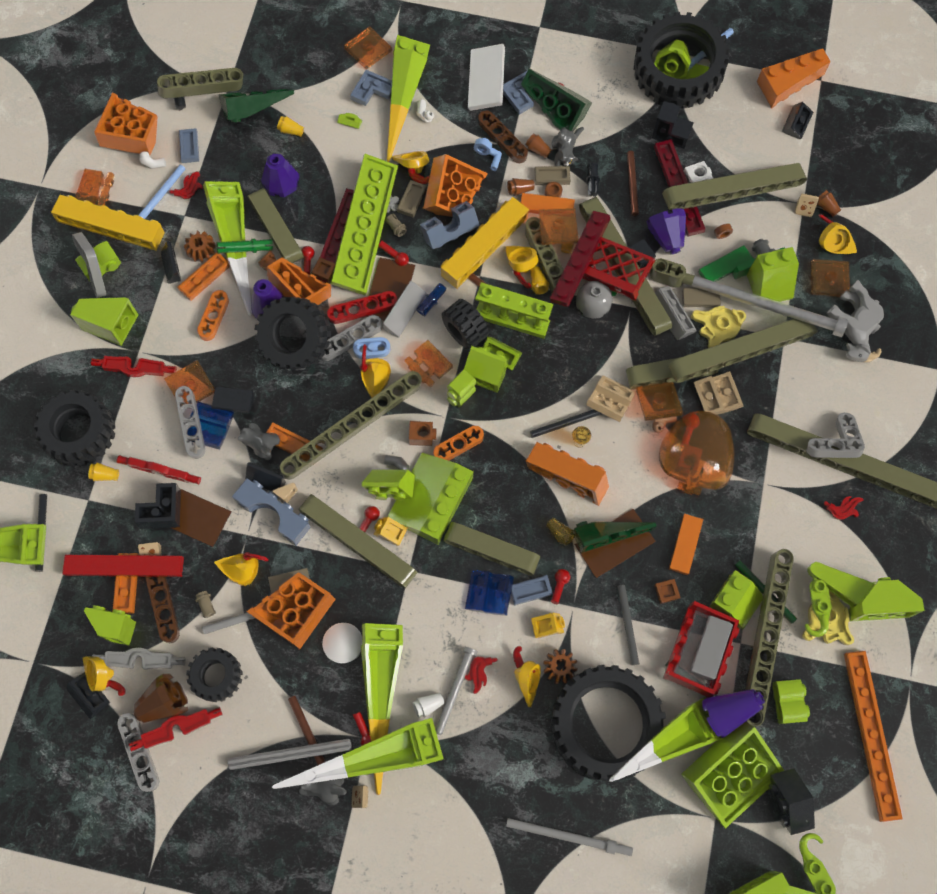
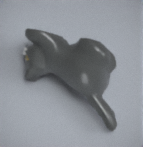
[552,127,584,166]
[238,422,280,460]
[299,769,346,806]

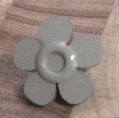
[387,195,399,213]

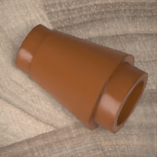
[525,133,552,159]
[507,178,535,196]
[817,190,841,217]

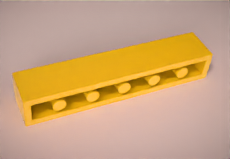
[51,195,165,251]
[441,197,529,289]

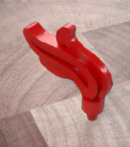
[169,171,203,199]
[824,496,863,520]
[465,657,498,694]

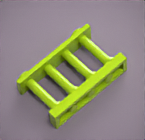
[475,282,553,339]

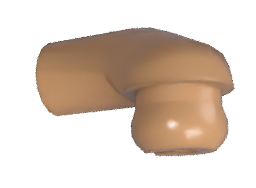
[652,413,677,433]

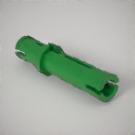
[216,239,273,254]

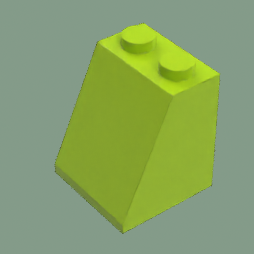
[747,247,799,302]
[70,297,138,346]

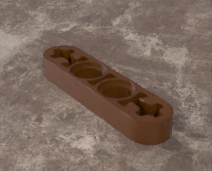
[478,111,528,164]
[146,577,180,644]

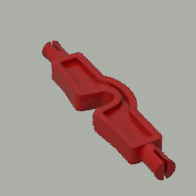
[91,356,177,377]
[117,455,201,485]
[128,707,223,752]

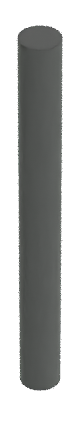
[617,585,640,666]

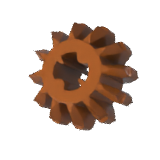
[184,230,216,263]
[543,649,578,684]

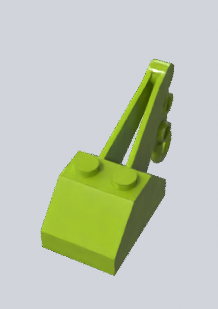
[805,562,925,637]
[729,833,836,894]

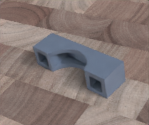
[232,479,311,546]

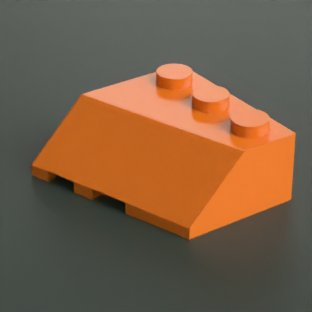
[94,92,158,156]
[423,154,488,217]
[246,572,335,649]

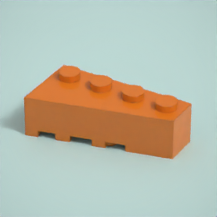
[757,48,831,109]
[526,442,609,506]

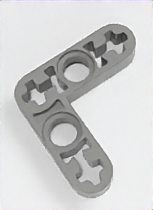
[72,232,106,298]
[806,412,865,458]

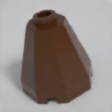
[133,674,188,723]

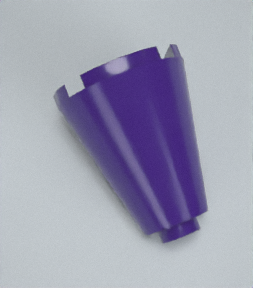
[251,279,285,321]
[702,689,765,738]

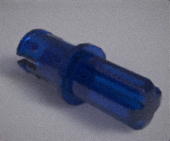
[416,283,446,317]

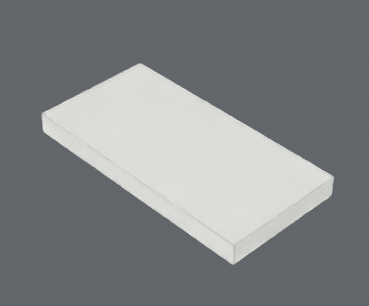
[468,44,505,111]

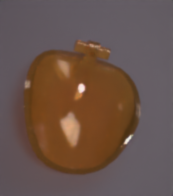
[659,411,735,495]

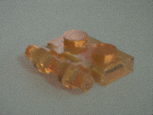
[75,169,114,206]
[405,340,453,387]

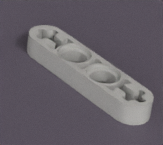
[319,315,382,361]
[175,386,205,459]
[117,713,160,792]

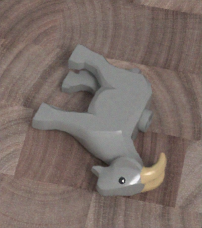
[826,280,884,362]

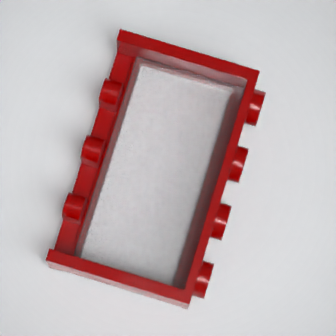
[663,601,740,697]

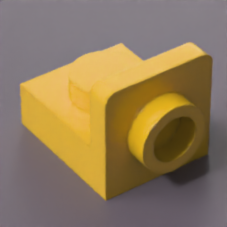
[373,517,408,546]
[531,613,565,638]

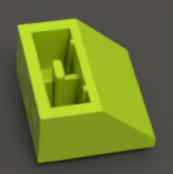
[464,346,507,393]
[362,470,415,500]
[84,605,136,646]

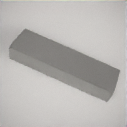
[383,281,427,338]
[655,286,697,340]
[690,616,733,680]

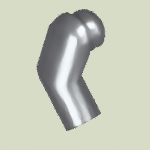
[384,455,409,470]

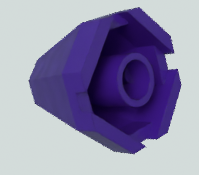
[261,154,299,197]
[646,208,686,255]

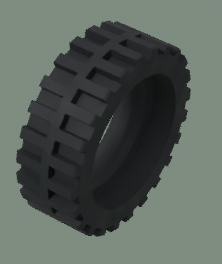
[633,12,730,109]
[551,665,666,782]

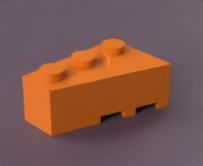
[267,257,331,305]

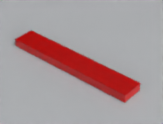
[62,555,184,577]

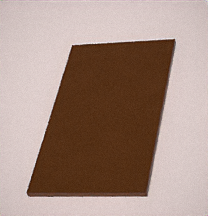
[366,257,416,321]
[171,489,232,547]
[574,509,656,578]

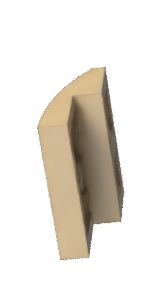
[694,371,744,417]
[586,375,636,422]

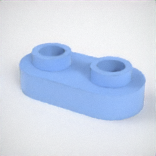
[353,337,391,359]

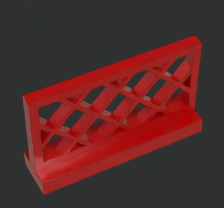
[582,237,655,300]

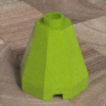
[654,39,691,79]

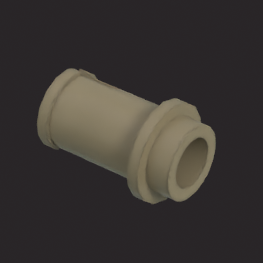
[385,214,407,237]
[195,591,216,618]

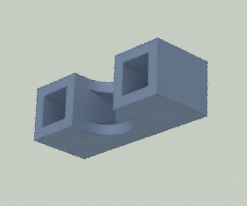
[420,201,480,249]

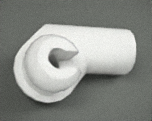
[417,99,434,122]
[139,151,166,169]

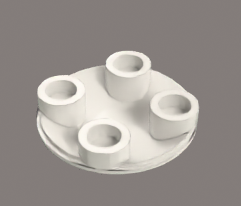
[322,623,362,663]

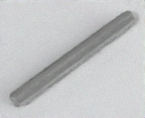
[228,739,352,770]

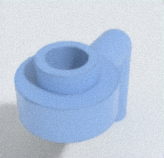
[474,138,502,171]

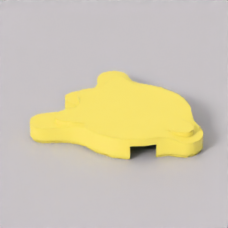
[691,306,746,348]
[802,591,854,646]

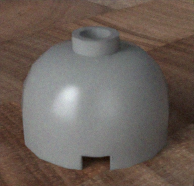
[575,281,613,319]

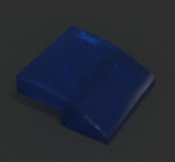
[187,401,234,450]
[465,570,514,616]

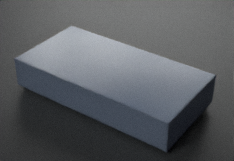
[179,128,199,163]
[509,575,553,606]

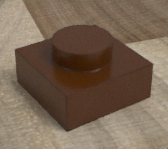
[311,257,336,282]

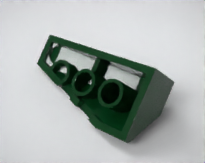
[521,68,592,131]
[218,88,294,122]
[573,521,657,553]

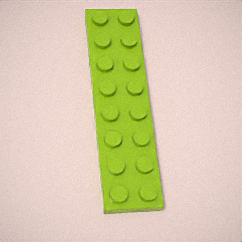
[330,154,398,295]

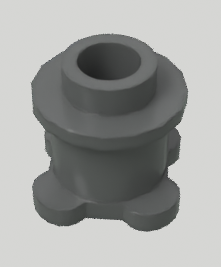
[752,239,775,255]

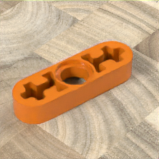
[197,290,229,341]
[434,426,484,461]

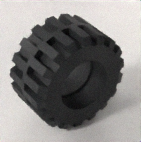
[441,299,489,350]
[186,647,243,702]

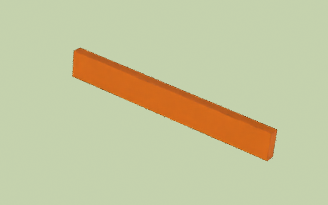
[844,651,903,822]

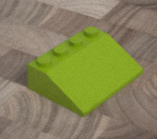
[387,453,473,545]
[681,722,784,829]

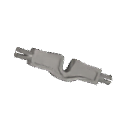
[92,648,186,669]

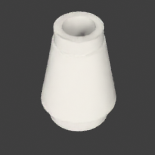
[412,693,445,718]

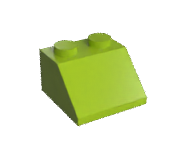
[709,570,763,630]

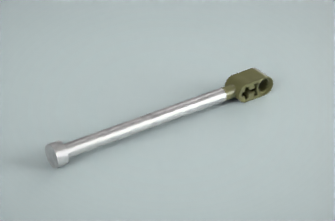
[650,258,848,337]

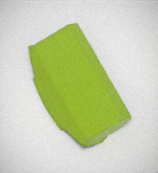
[337,113,362,129]

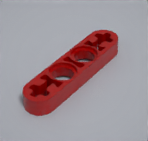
[327,291,398,324]

